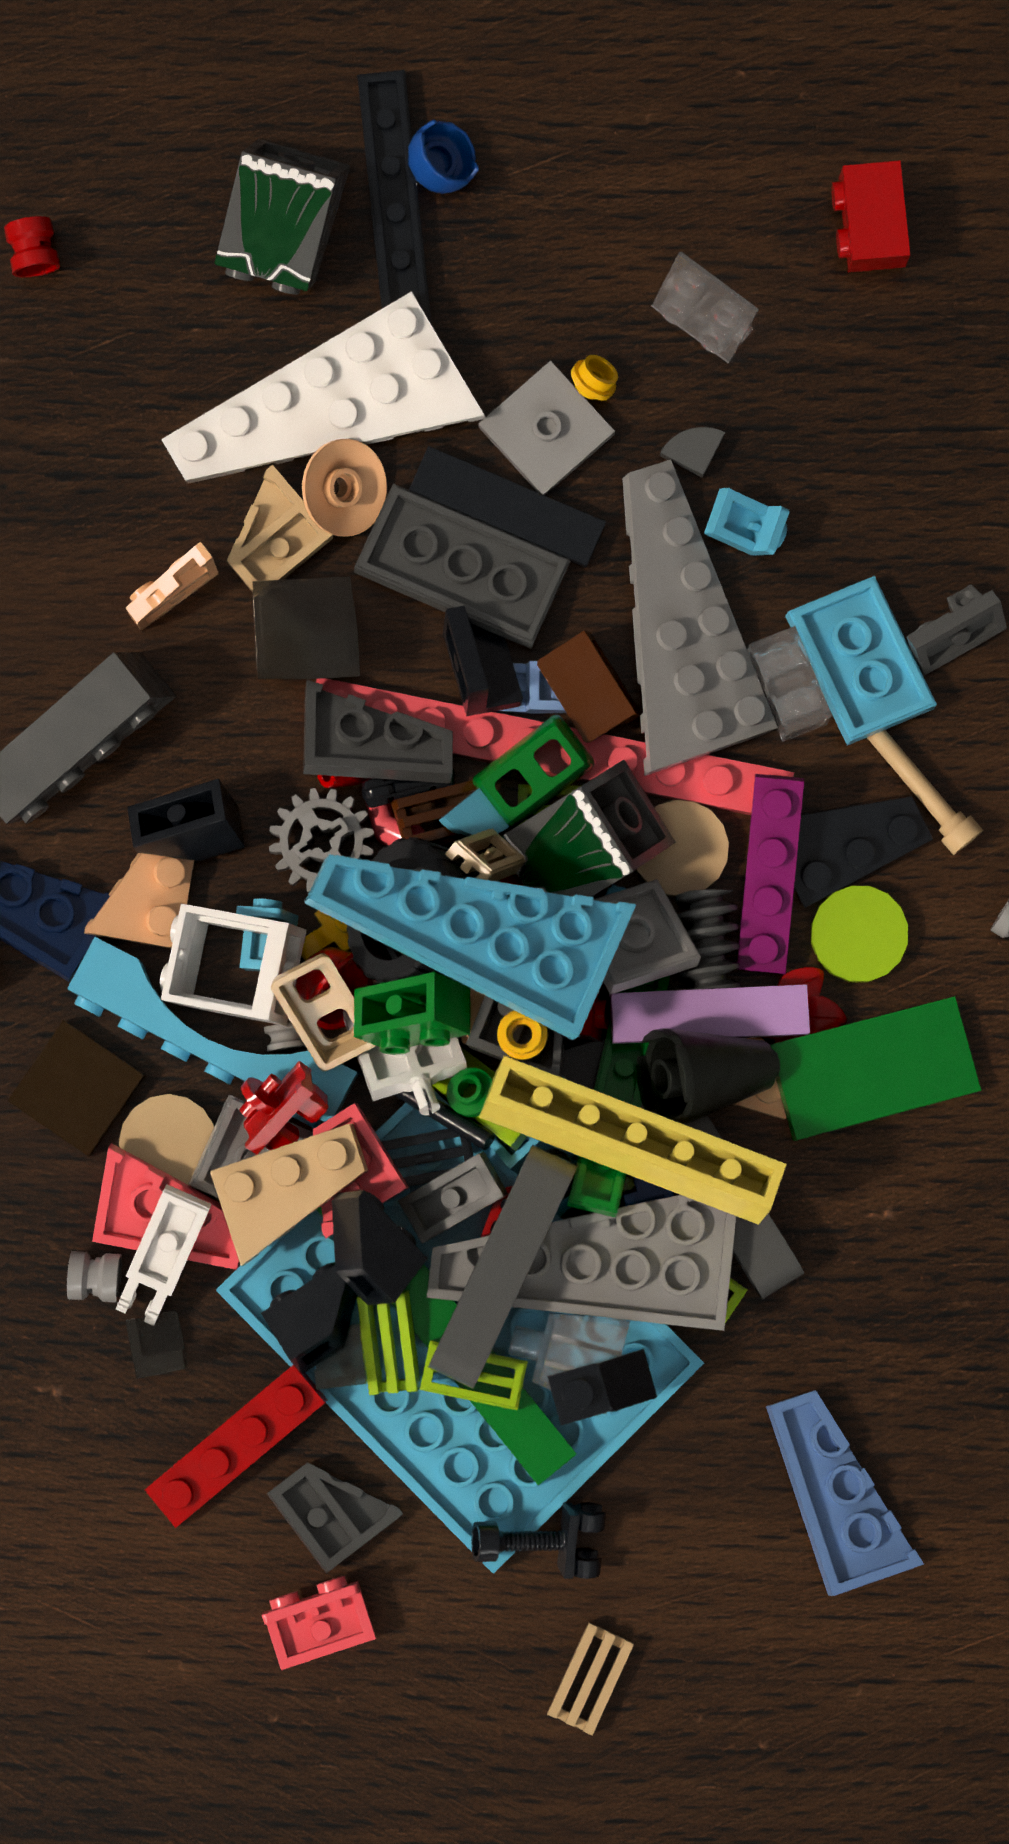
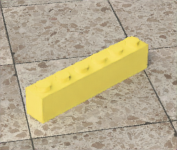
[479,1056,786,1225]

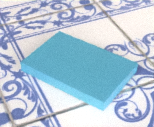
[785,576,937,746]

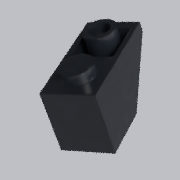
[332,1190,428,1305]
[261,1262,357,1374]

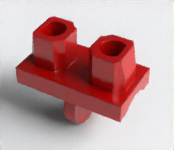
[239,1061,329,1155]

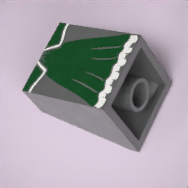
[214,139,350,295]
[501,760,676,897]

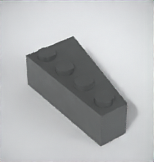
[0,652,177,824]

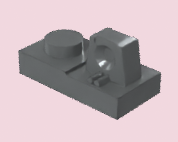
[907,584,1007,676]
[398,1151,508,1244]

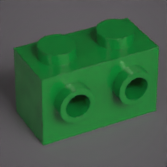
[354,972,470,1055]

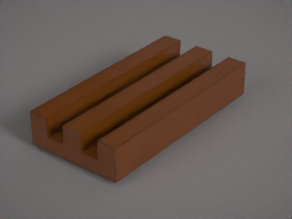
[391,780,477,842]

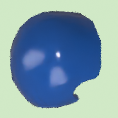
[408,120,479,194]

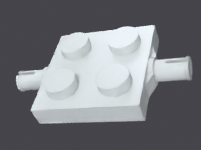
[343,980,467,1115]

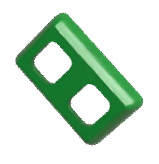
[473,715,595,829]

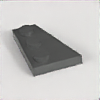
[303,679,453,783]

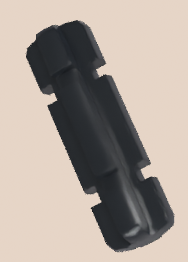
[361,769,455,808]

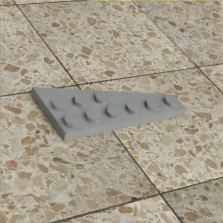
[622,460,778,776]
[427,1195,736,1331]

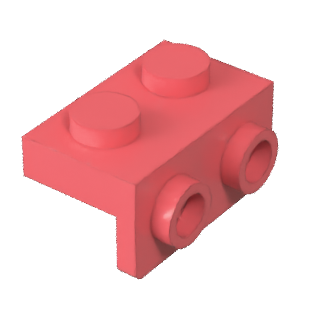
[261,1575,376,1670]

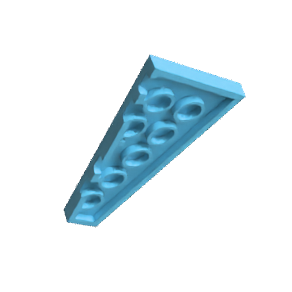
[304,854,637,1040]

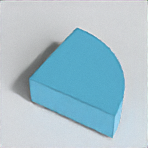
[439,788,509,836]

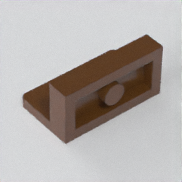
[537,630,642,743]

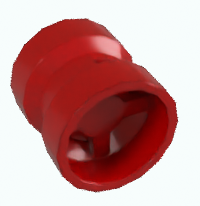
[4,216,60,278]

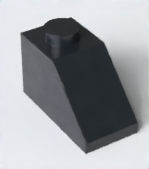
[127,778,245,861]

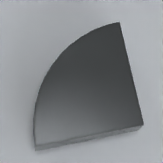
[660,427,725,478]

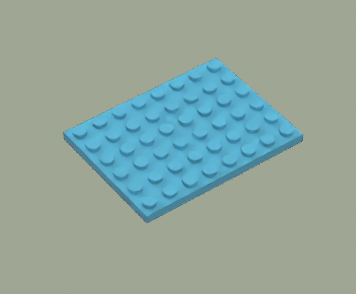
[216,1089,704,1574]

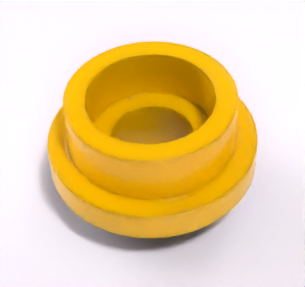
[571,355,618,401]
[497,1010,548,1060]

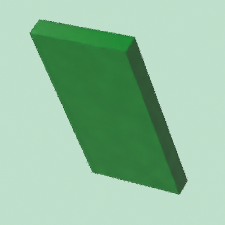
[770,996,981,1141]

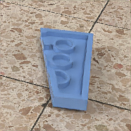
[766,1390,924,1596]

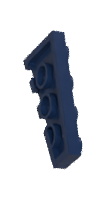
[0,861,110,983]

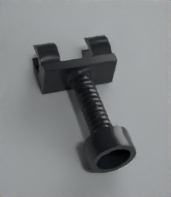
[471,1502,606,1579]

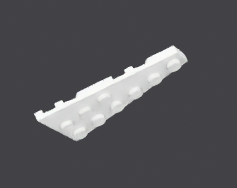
[161,292,486,484]

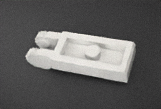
[116,1184,212,1326]

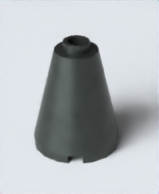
[636,1028,780,1125]

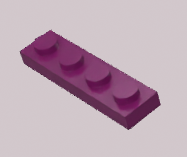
[737,774,805,974]

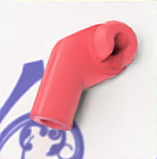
[365,799,425,846]

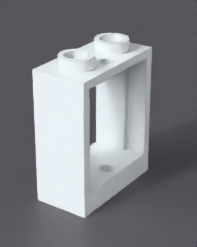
[160,904,306,1026]

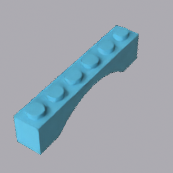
[67,937,359,1128]

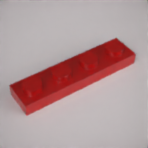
[145,1365,328,1528]

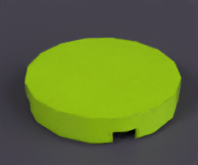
[811,886,908,983]

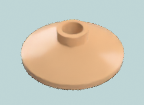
[302,439,387,537]

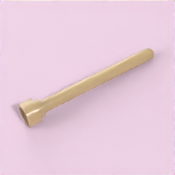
[867,730,983,855]

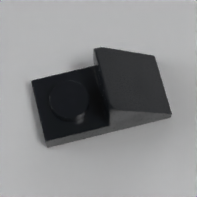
[547,1349,657,1425]

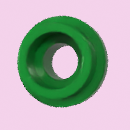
[447,1067,493,1117]

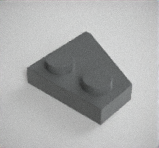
[266,1462,403,1573]

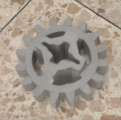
[269,788,375,893]

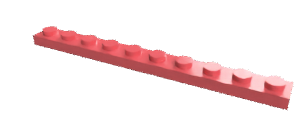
[316,677,794,815]

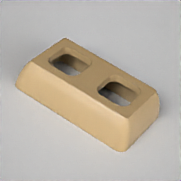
[271,953,376,1071]

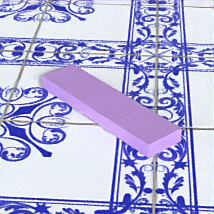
[609,984,810,1044]

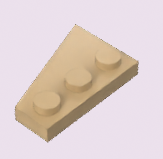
[210,1123,369,1266]

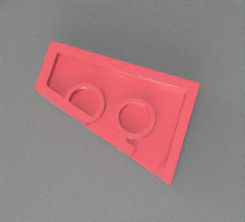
[92,1143,240,1270]

